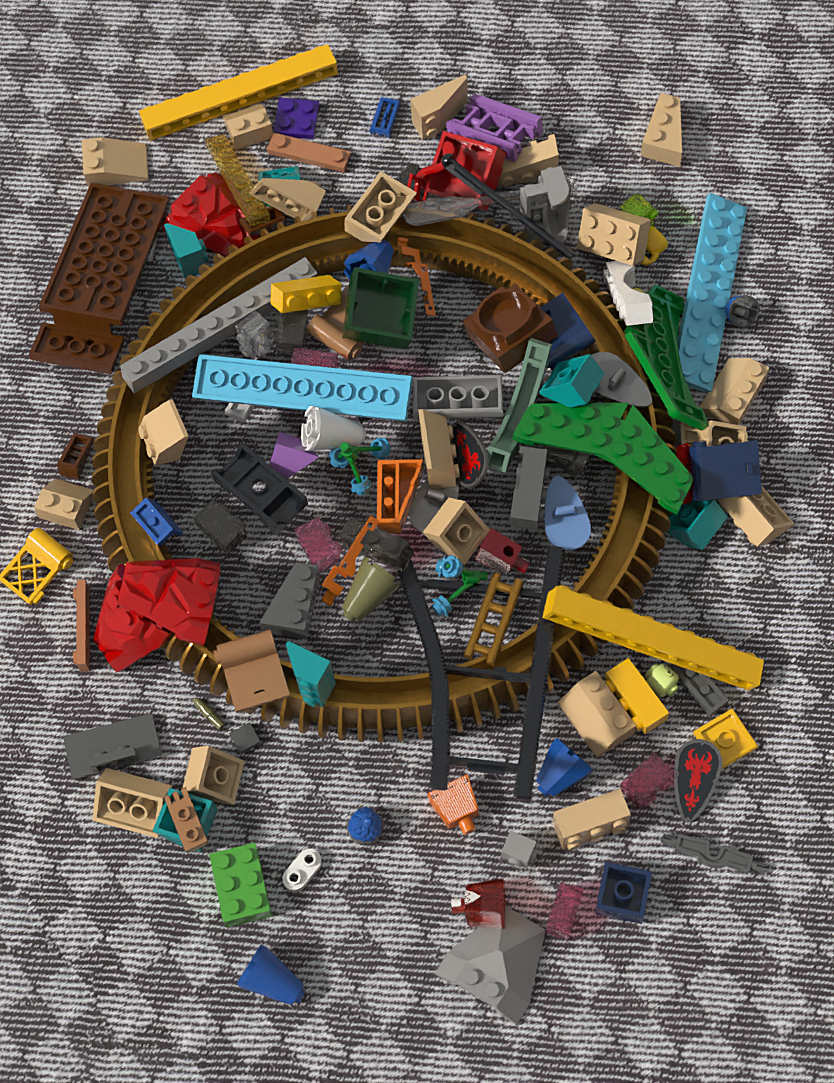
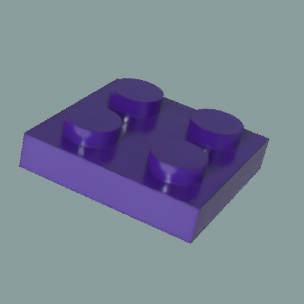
[273,98,320,140]

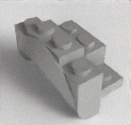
[520,166,571,248]

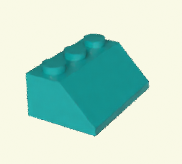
[286,641,336,708]

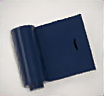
[540,293,596,371]
[689,440,762,501]

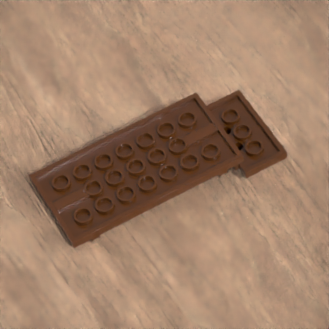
[29,183,170,375]

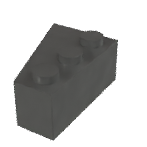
[510,446,550,530]

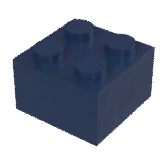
[595,862,652,924]

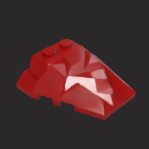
[162,172,261,257]
[117,558,221,645]
[93,563,173,673]

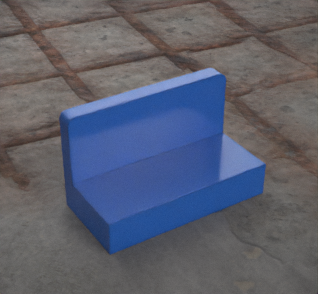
[131,497,183,546]

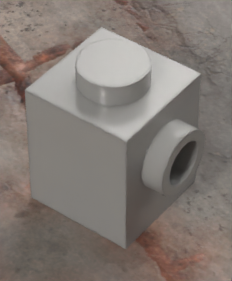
[501,830,539,869]

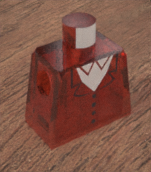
[451,878,506,929]

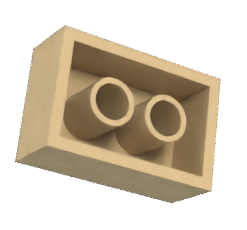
[577,203,651,266]
[553,789,631,850]

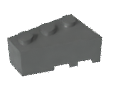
[259,562,320,639]

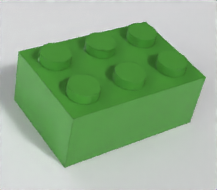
[209,843,273,928]

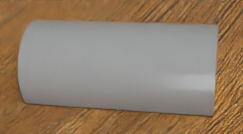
[413,375,503,420]

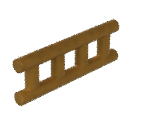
[464,572,524,666]

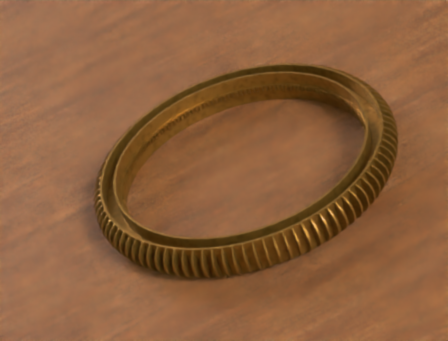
[92,203,677,743]

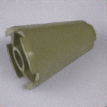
[342,557,402,623]

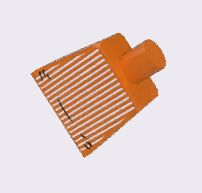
[427,774,479,835]

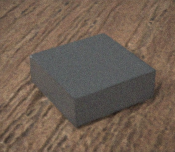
[230,722,261,754]

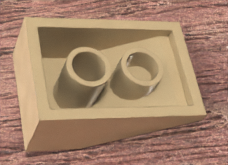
[410,75,468,140]
[81,137,149,188]
[250,178,326,222]

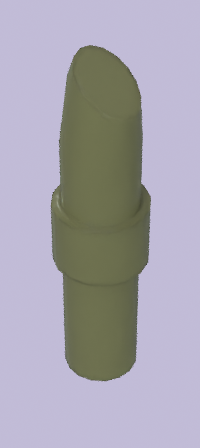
[192,698,226,730]

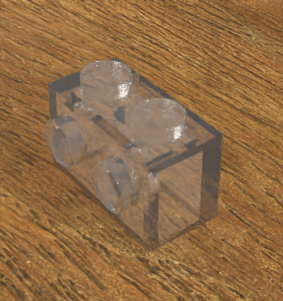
[235,310,274,360]

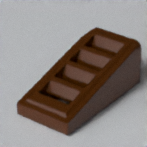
[240,206,286,236]
[57,433,94,479]

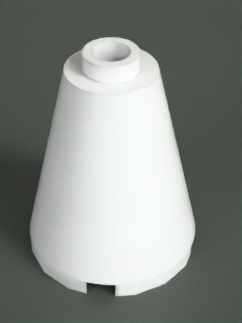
[301,406,366,451]

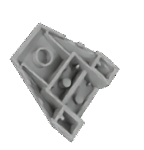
[435,905,546,1026]

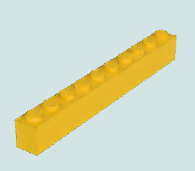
[139,44,338,141]
[543,586,764,691]

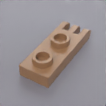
[164,787,209,854]

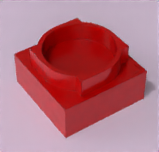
[423,131,507,212]

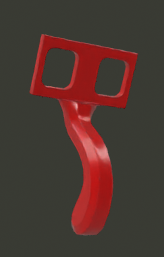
[407,141,456,206]

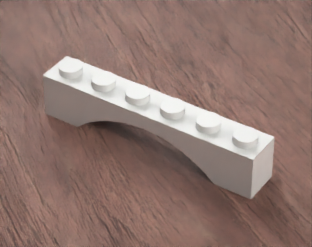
[603,261,653,326]

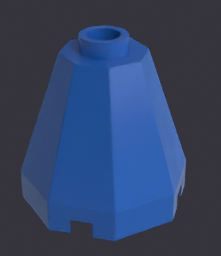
[344,240,394,280]
[536,738,594,797]

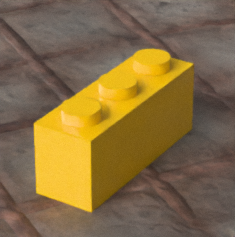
[270,275,342,313]
[605,658,669,734]

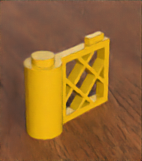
[0,528,73,605]

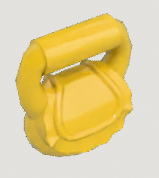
[640,226,668,266]

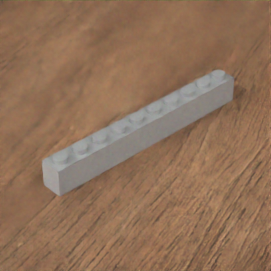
[120,257,317,393]

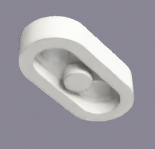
[283,849,322,892]

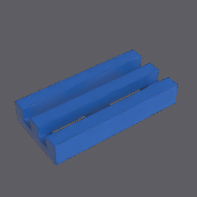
[370,97,401,138]

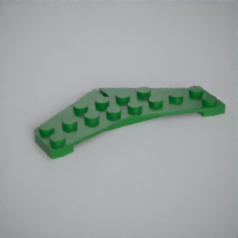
[624,285,708,431]
[512,403,693,514]

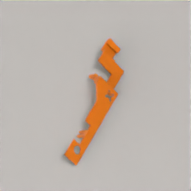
[397,237,436,316]
[321,515,379,606]

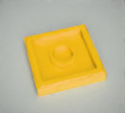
[693,708,758,770]

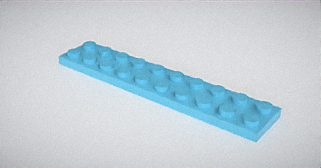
[677,193,747,393]
[192,354,413,422]

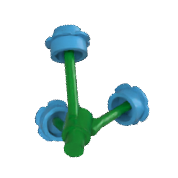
[329,438,391,495]
[431,555,488,617]

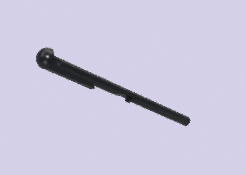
[441,153,575,260]

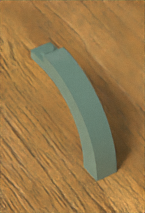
[488,338,552,473]

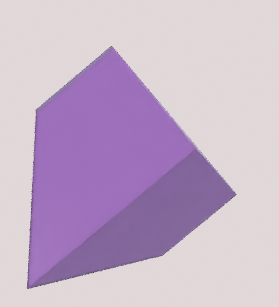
[269,432,319,479]

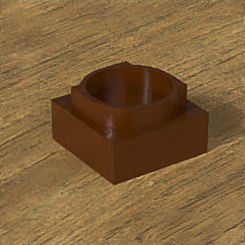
[462,284,558,373]

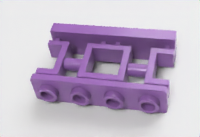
[446,93,543,162]

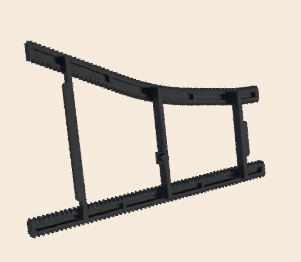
[391,546,565,800]

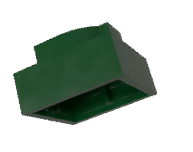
[342,267,419,349]

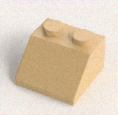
[222,104,273,150]
[139,399,189,465]
[34,479,93,530]
[423,498,490,565]
[183,746,244,805]

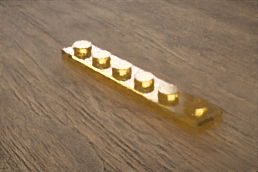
[205,134,270,226]

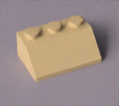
[345,171,417,242]
[700,358,769,425]
[418,409,460,489]
[717,485,794,547]
[557,671,636,758]
[92,768,172,838]

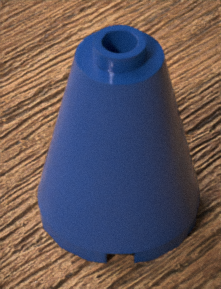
[236,944,306,1005]

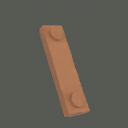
[267,133,351,173]
[73,579,90,672]

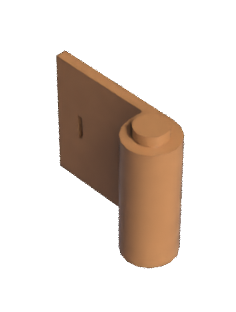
[307,285,366,361]
[213,629,290,713]

